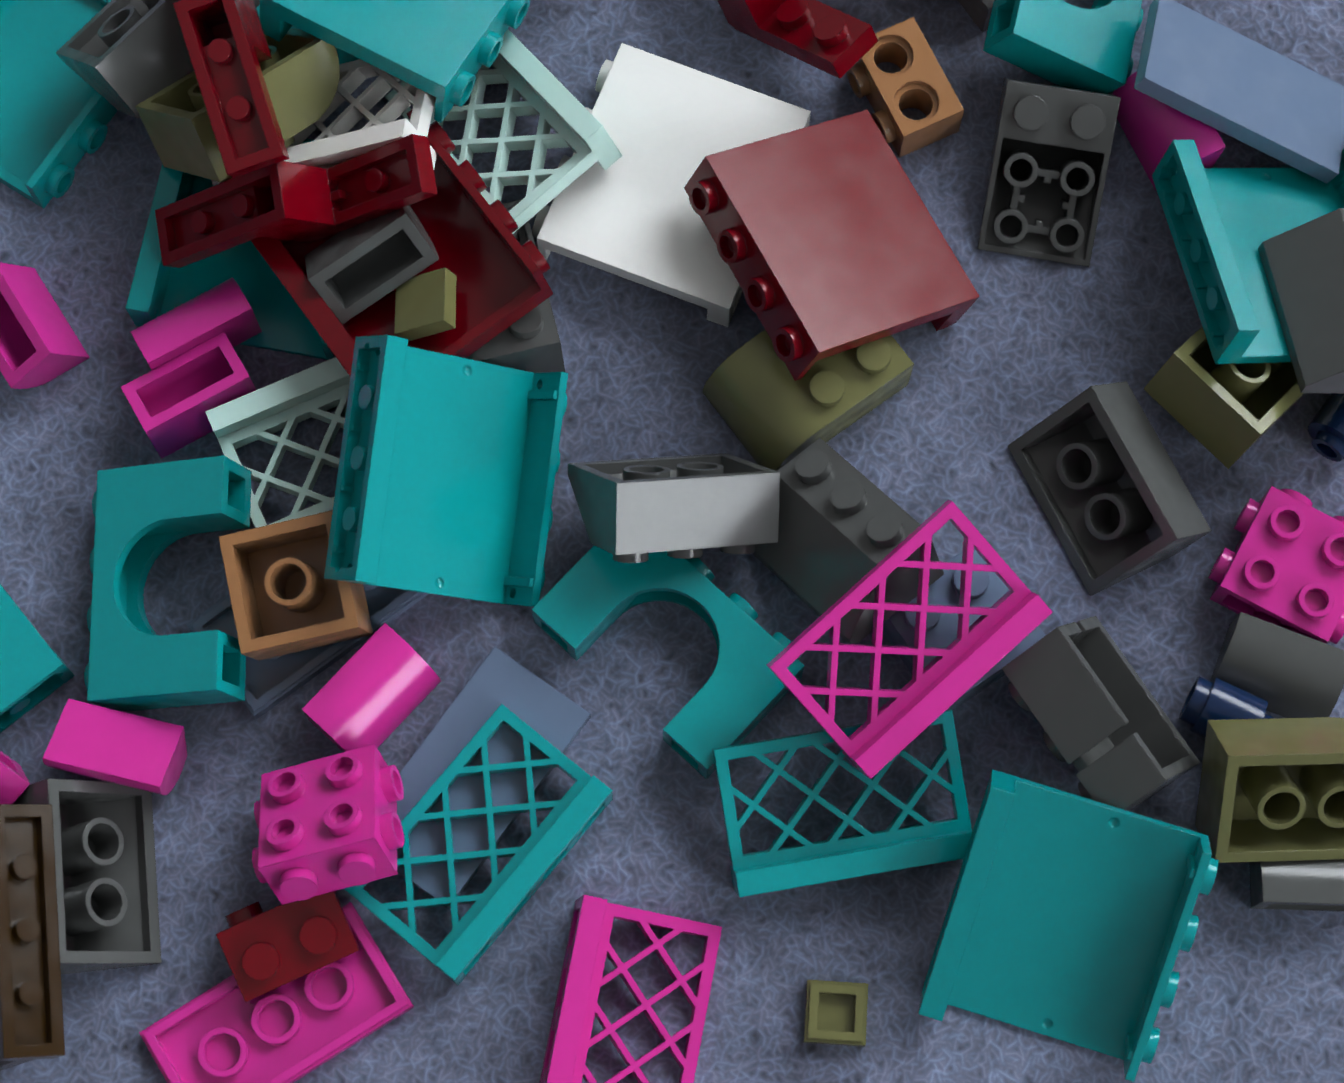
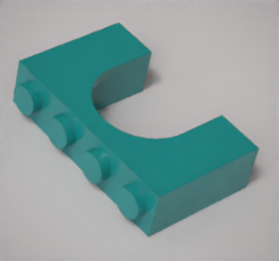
[983,0,1143,94]
[84,455,252,711]
[531,545,805,779]

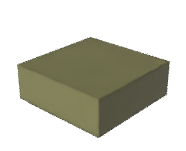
[394,267,457,341]
[803,980,868,1047]

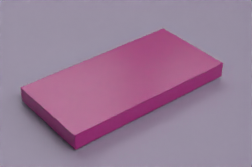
[139,902,414,1083]

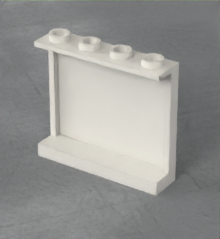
[532,43,811,327]

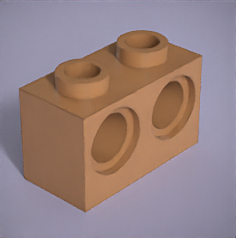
[847,17,964,158]

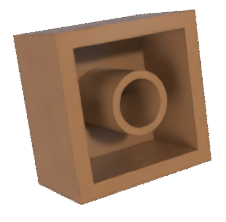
[219,510,373,661]

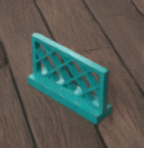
[344,704,613,985]
[712,709,972,897]

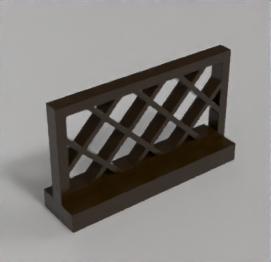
[0,804,65,1071]

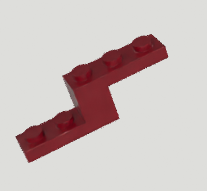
[173,0,290,178]
[717,0,878,79]
[155,134,437,268]

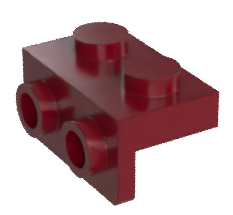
[216,891,360,1002]

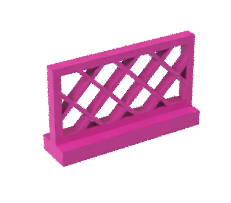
[767,500,1053,779]
[539,895,722,1083]

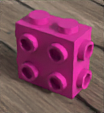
[1208,486,1344,644]
[252,744,404,905]

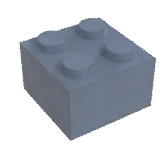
[883,549,1046,711]

